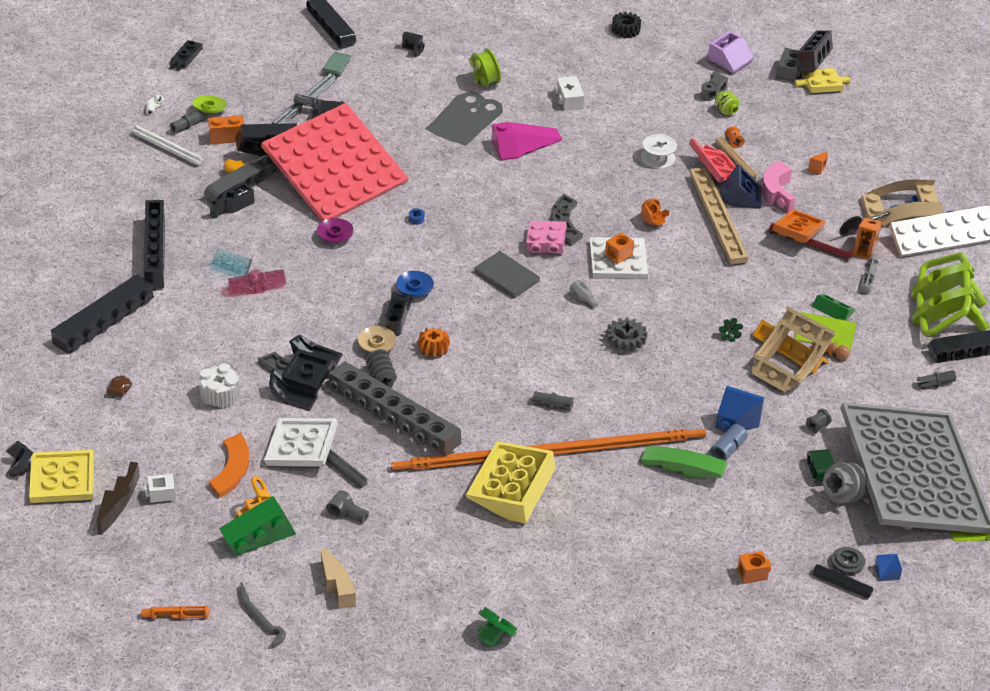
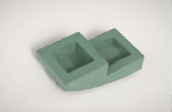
[323,52,351,75]

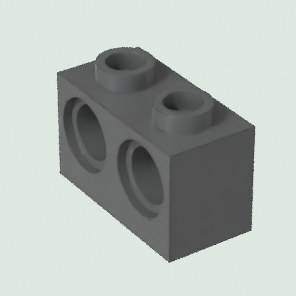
[776,47,802,82]

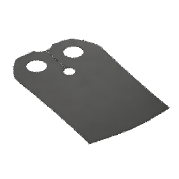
[425,92,503,145]

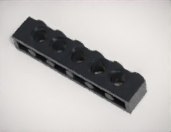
[144,200,165,289]

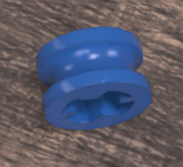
[409,208,425,225]

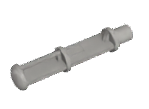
[860,254,879,294]

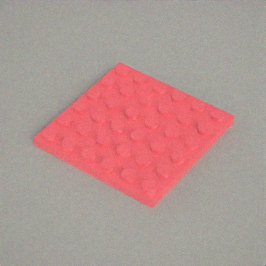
[261,103,409,222]

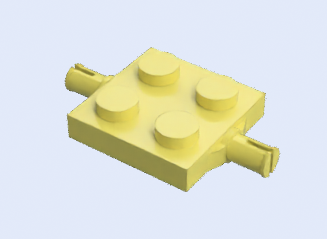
[794,68,851,93]

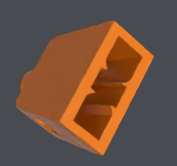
[852,218,882,260]

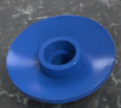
[396,271,434,297]

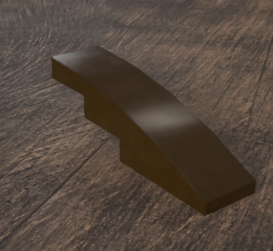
[96,462,140,535]

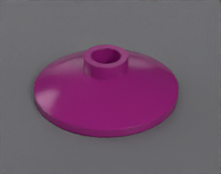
[317,218,353,243]

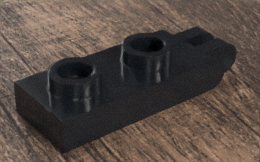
[170,40,203,71]

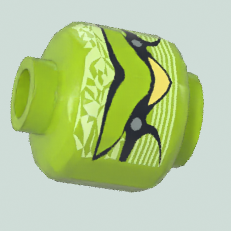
[715,91,740,116]

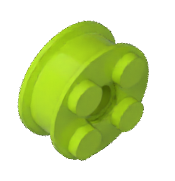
[469,48,501,88]

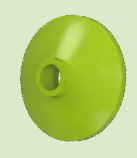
[192,95,227,115]

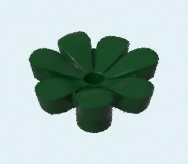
[718,318,743,342]

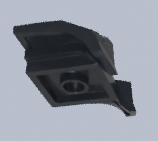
[269,335,343,411]

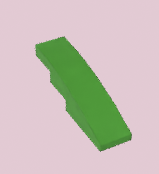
[641,446,727,478]

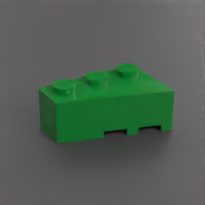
[219,496,296,556]

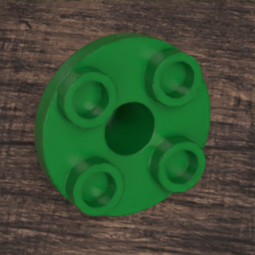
[478,607,518,647]

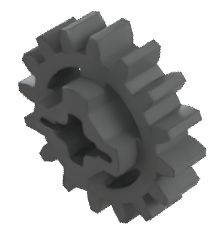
[606,317,647,352]

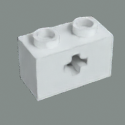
[554,76,585,111]

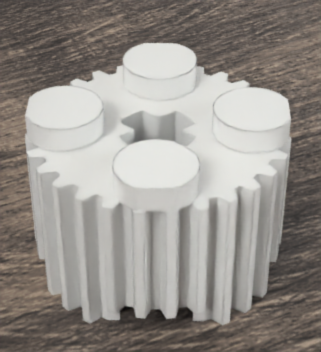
[199,363,240,409]

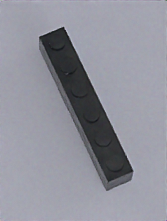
[51,274,154,354]

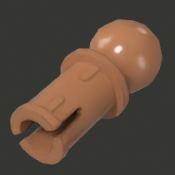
[814,342,850,360]

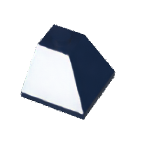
[722,164,761,208]

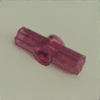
[227,269,286,294]

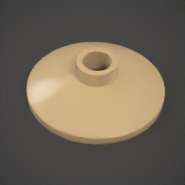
[358,326,396,353]

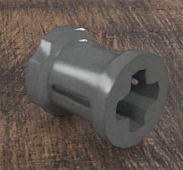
[806,408,832,433]

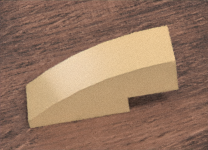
[321,548,356,609]

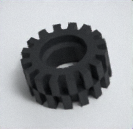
[612,12,641,38]

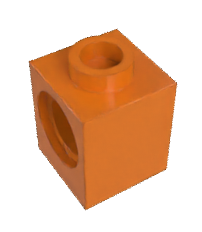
[605,232,634,264]
[737,551,771,584]

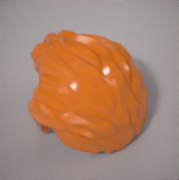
[641,198,670,226]

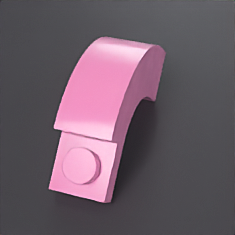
[762,161,795,213]

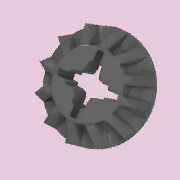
[831,547,865,575]

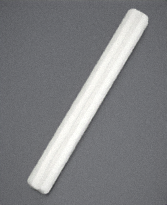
[132,125,203,166]

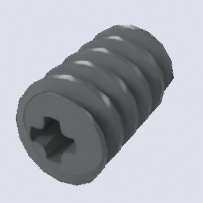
[365,349,397,388]

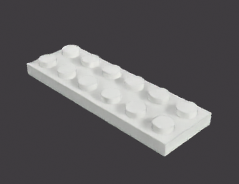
[889,206,990,257]

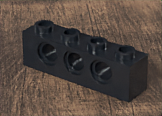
[798,30,833,73]

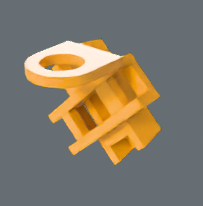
[234,476,271,518]

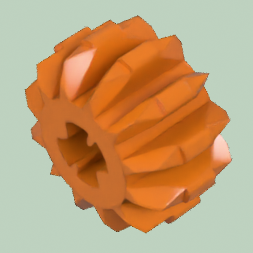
[417,327,450,359]

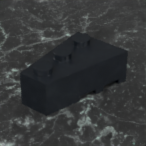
[235,123,297,157]

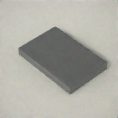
[474,251,540,298]

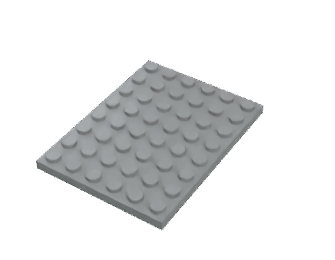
[840,402,990,534]

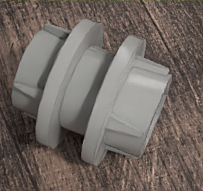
[822,463,867,504]

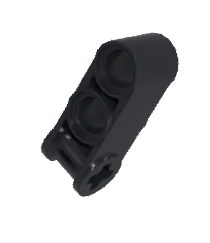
[385,291,412,337]

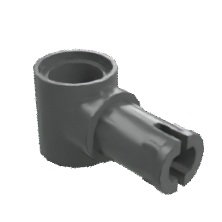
[326,490,369,523]

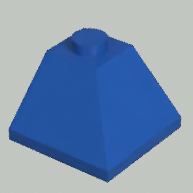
[715,386,765,432]

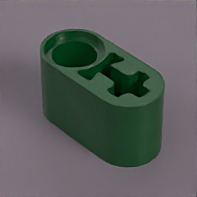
[807,449,834,483]

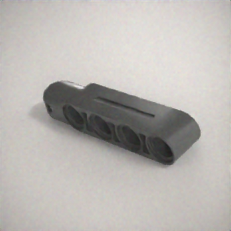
[204,155,278,201]

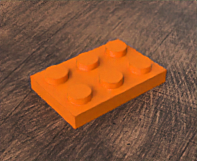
[773,209,826,243]

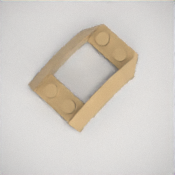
[861,179,943,227]
[752,306,836,392]

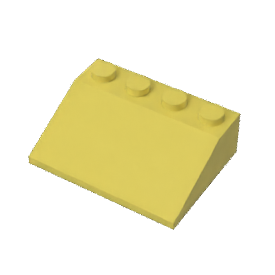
[466,441,555,524]

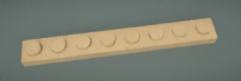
[690,167,748,264]

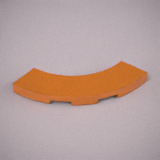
[209,433,249,498]

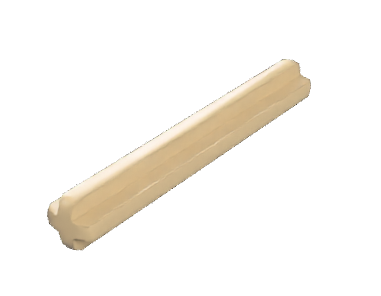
[715,136,757,180]

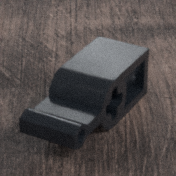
[210,182,254,219]

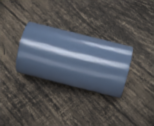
[710,424,748,461]

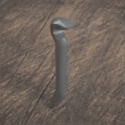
[240,582,286,649]

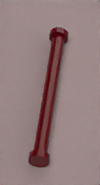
[768,223,853,262]

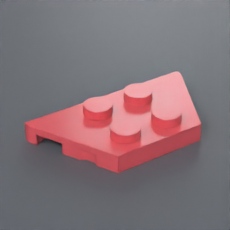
[688,138,736,183]

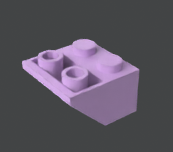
[708,30,754,73]

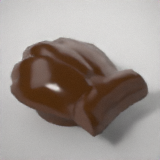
[107,375,132,397]

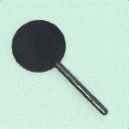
[839,211,891,237]

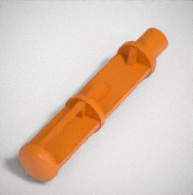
[141,605,210,619]

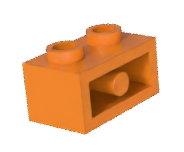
[208,115,244,145]

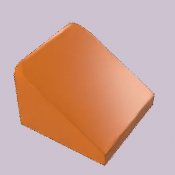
[808,152,828,175]

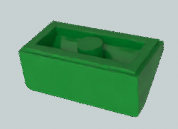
[812,294,855,321]

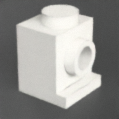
[144,474,176,503]

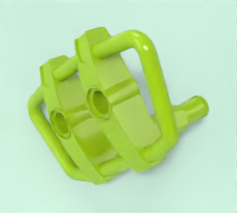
[911,252,989,337]

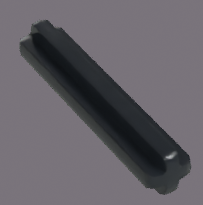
[813,564,874,599]

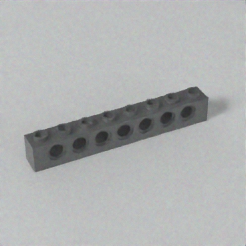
[329,361,462,456]

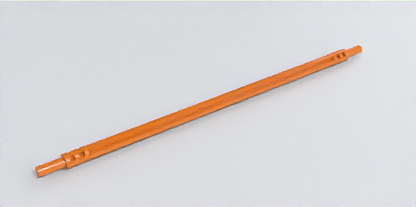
[391,429,706,470]

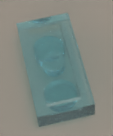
[211,248,253,277]

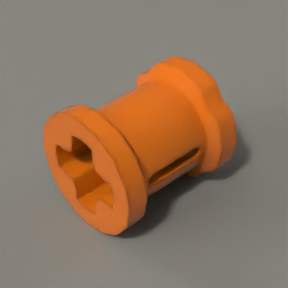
[724,126,745,148]

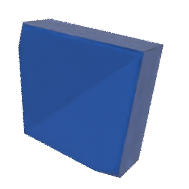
[874,554,902,581]

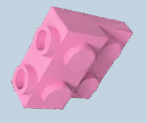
[526,221,567,254]

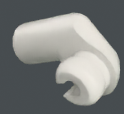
[146,95,164,116]

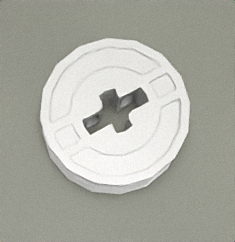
[641,134,677,168]

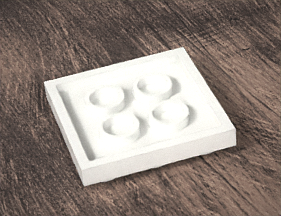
[589,237,648,279]
[264,418,338,467]

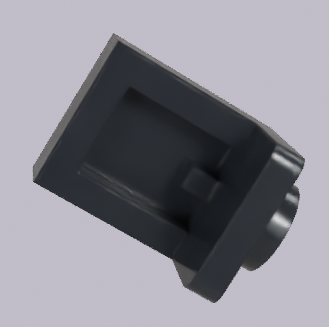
[402,31,425,57]
[6,441,34,477]

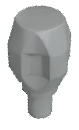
[570,280,599,309]

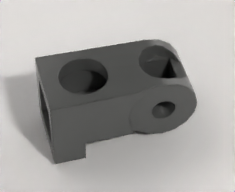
[701,71,728,101]

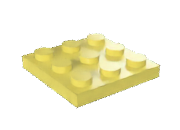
[29,449,94,503]

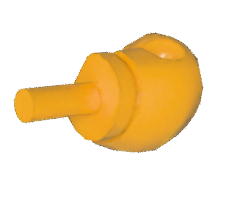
[223,159,247,174]

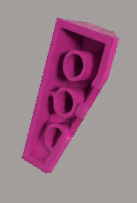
[491,122,562,161]

